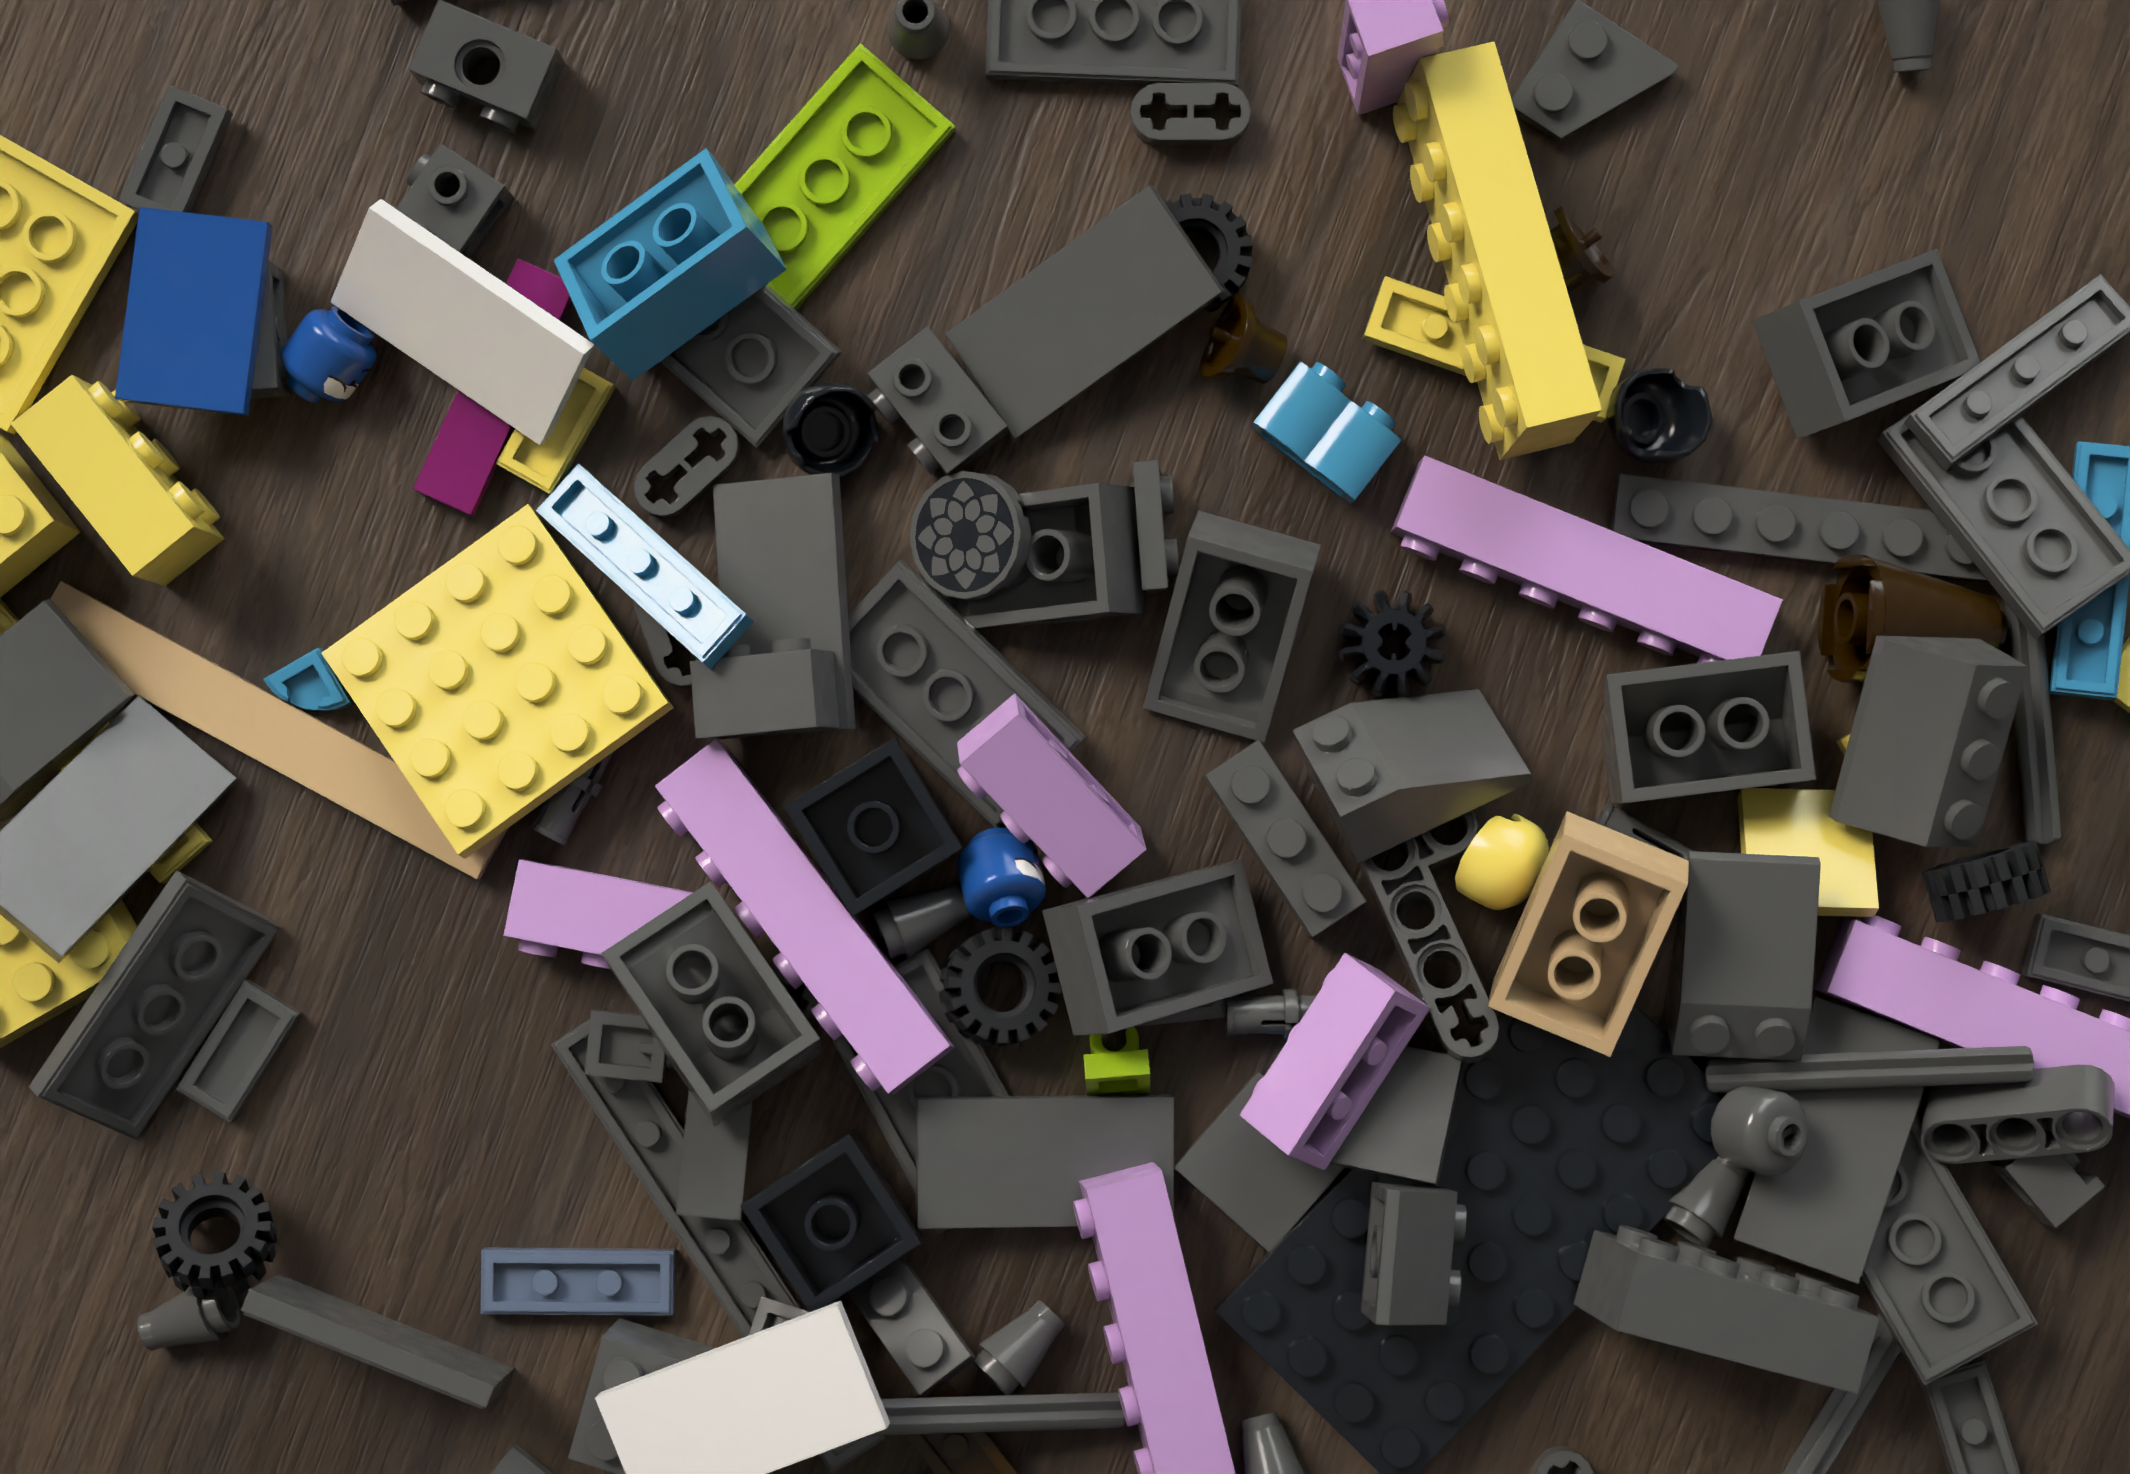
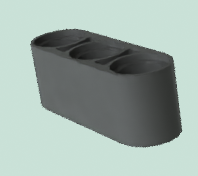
[1921,1064,2115,1164]

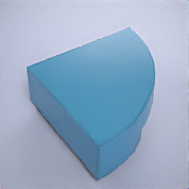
[263,647,354,712]

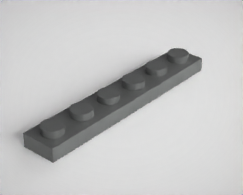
[1610,474,1989,583]

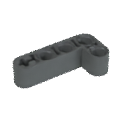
[1360,810,1499,1065]

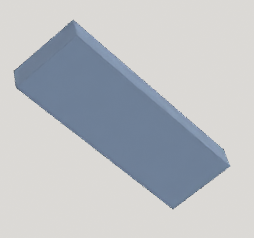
[481,1247,676,1315]

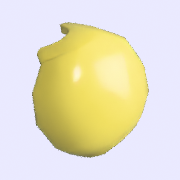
[1455,814,1549,910]

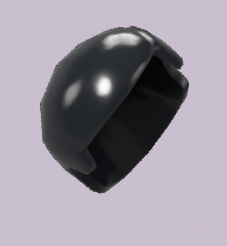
[1606,368,1713,464]
[782,382,880,479]

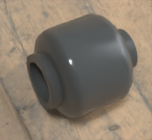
[1711,1086,1809,1175]

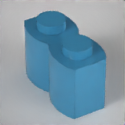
[1250,362,1401,504]

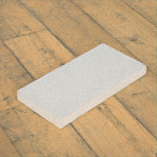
[331,199,594,445]
[595,1301,890,1474]

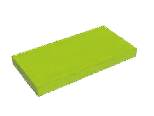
[735,43,956,310]

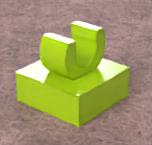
[1083,1026,1150,1095]

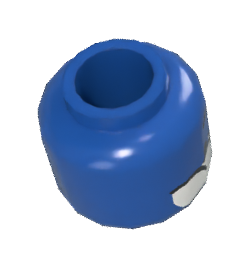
[280,306,377,403]
[957,828,1046,927]

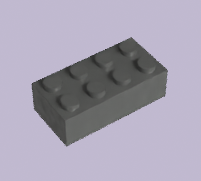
[1573,1225,1879,1394]

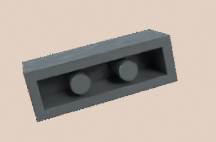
[1202,740,1366,937]

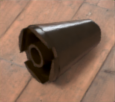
[1818,554,2008,683]

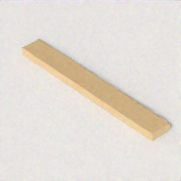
[51,581,508,879]

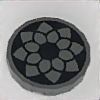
[909,471,1031,600]

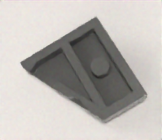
[1511,0,1679,143]

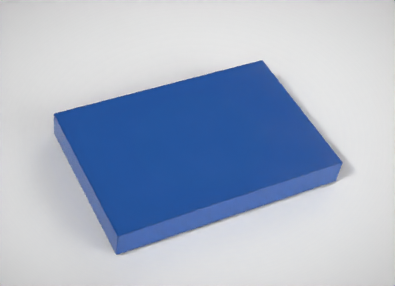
[115,207,273,416]

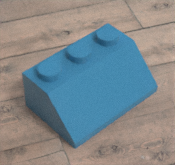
[554,148,787,381]

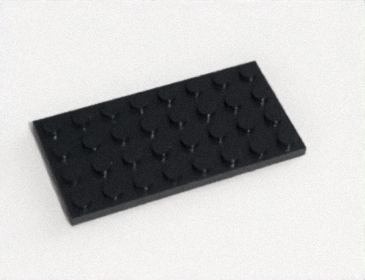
[1214,1004,1726,1474]

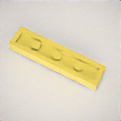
[1362,276,1626,423]

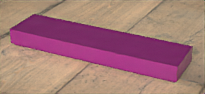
[413,258,572,517]

